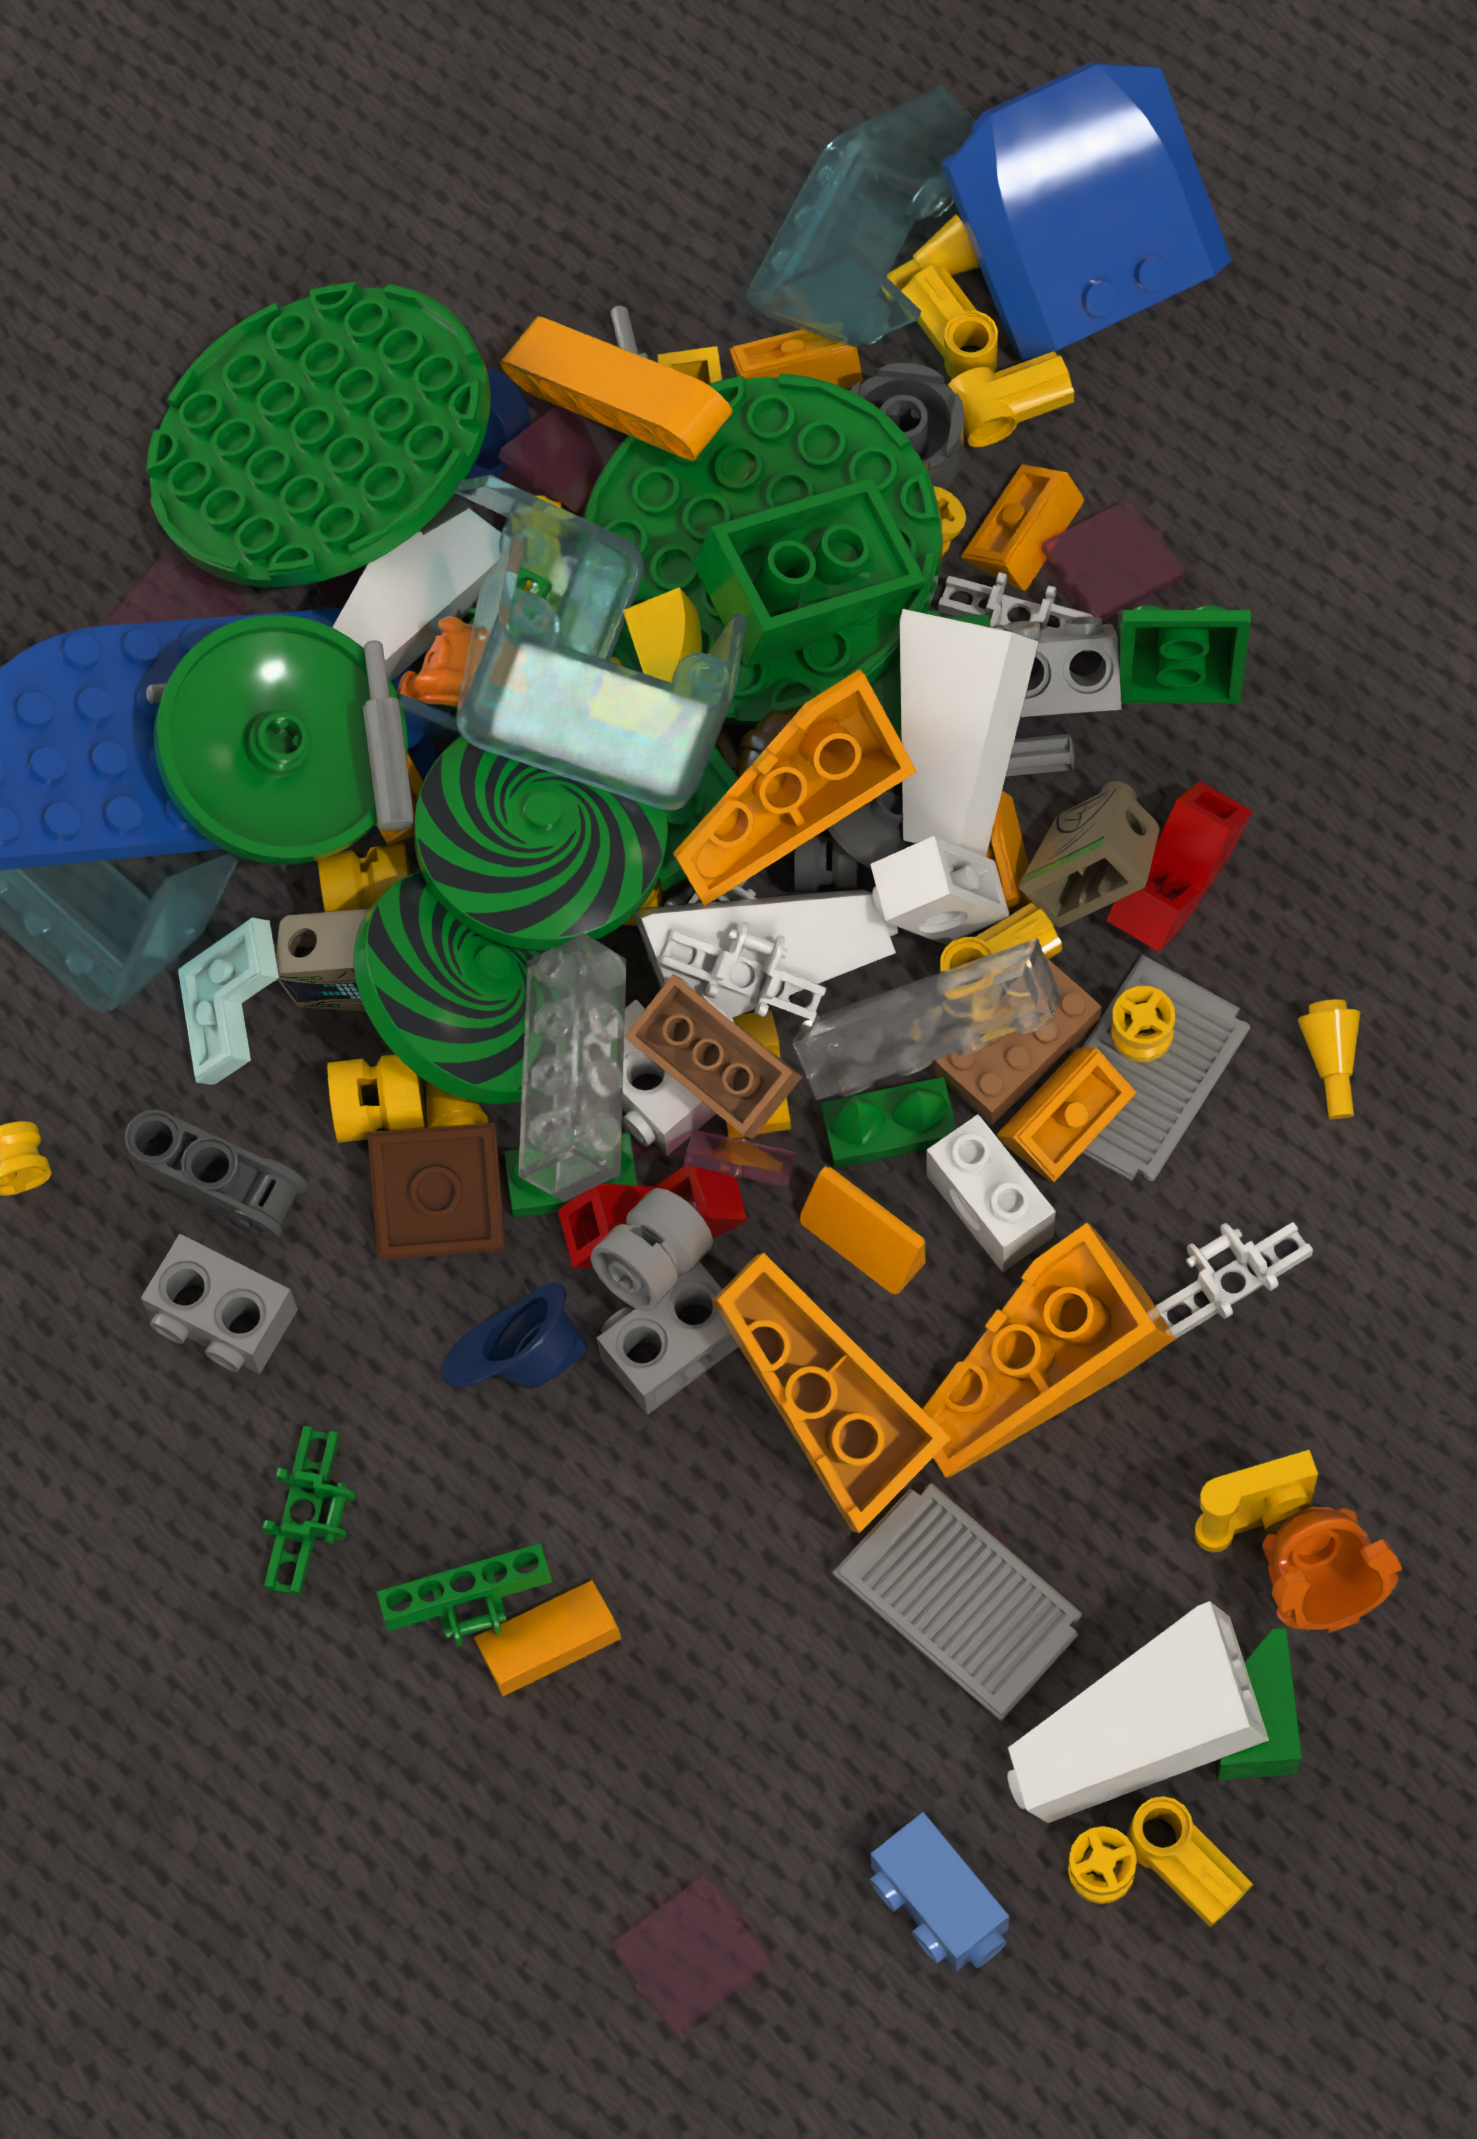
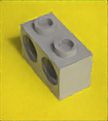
[1003,617,1121,717]
[141,1234,298,1374]
[597,1262,739,1415]

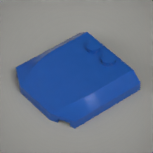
[941,62,1232,360]

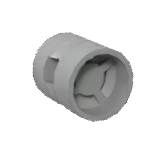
[590,1188,713,1311]

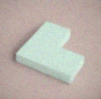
[178,918,279,1085]

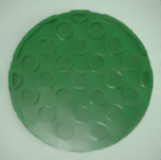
[146,282,491,587]
[578,374,943,725]

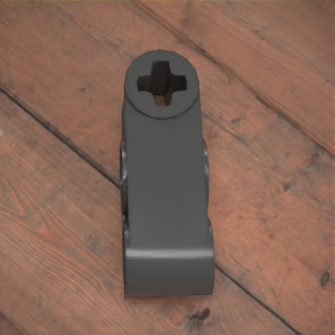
[125,1110,309,1242]

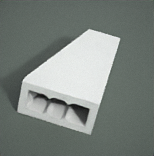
[332,509,516,682]
[900,609,1038,857]
[633,889,898,1018]
[1007,1601,1269,1823]

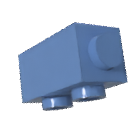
[869,1812,1009,1972]

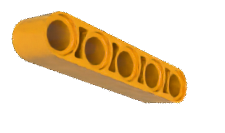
[500,316,732,461]

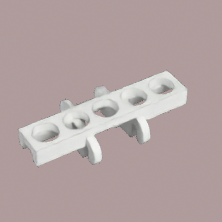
[938,572,1100,652]
[659,921,827,1021]
[1156,1222,1313,1338]

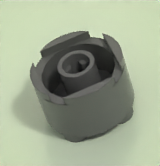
[850,363,964,490]

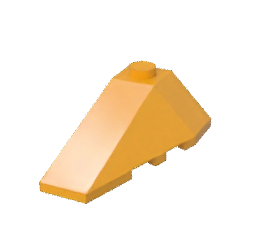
[673,669,917,906]
[922,1223,1177,1478]

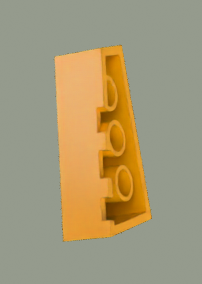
[712,1253,951,1533]

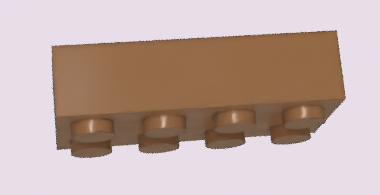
[935,956,1102,1126]
[624,974,802,1139]

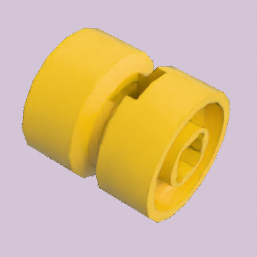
[318,842,411,912]
[327,1054,427,1143]

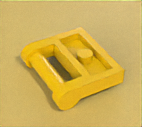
[1194,1450,1318,1553]

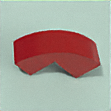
[1106,781,1253,952]
[558,1160,747,1268]

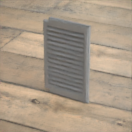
[1081,954,1250,1182]
[832,1483,1082,1721]

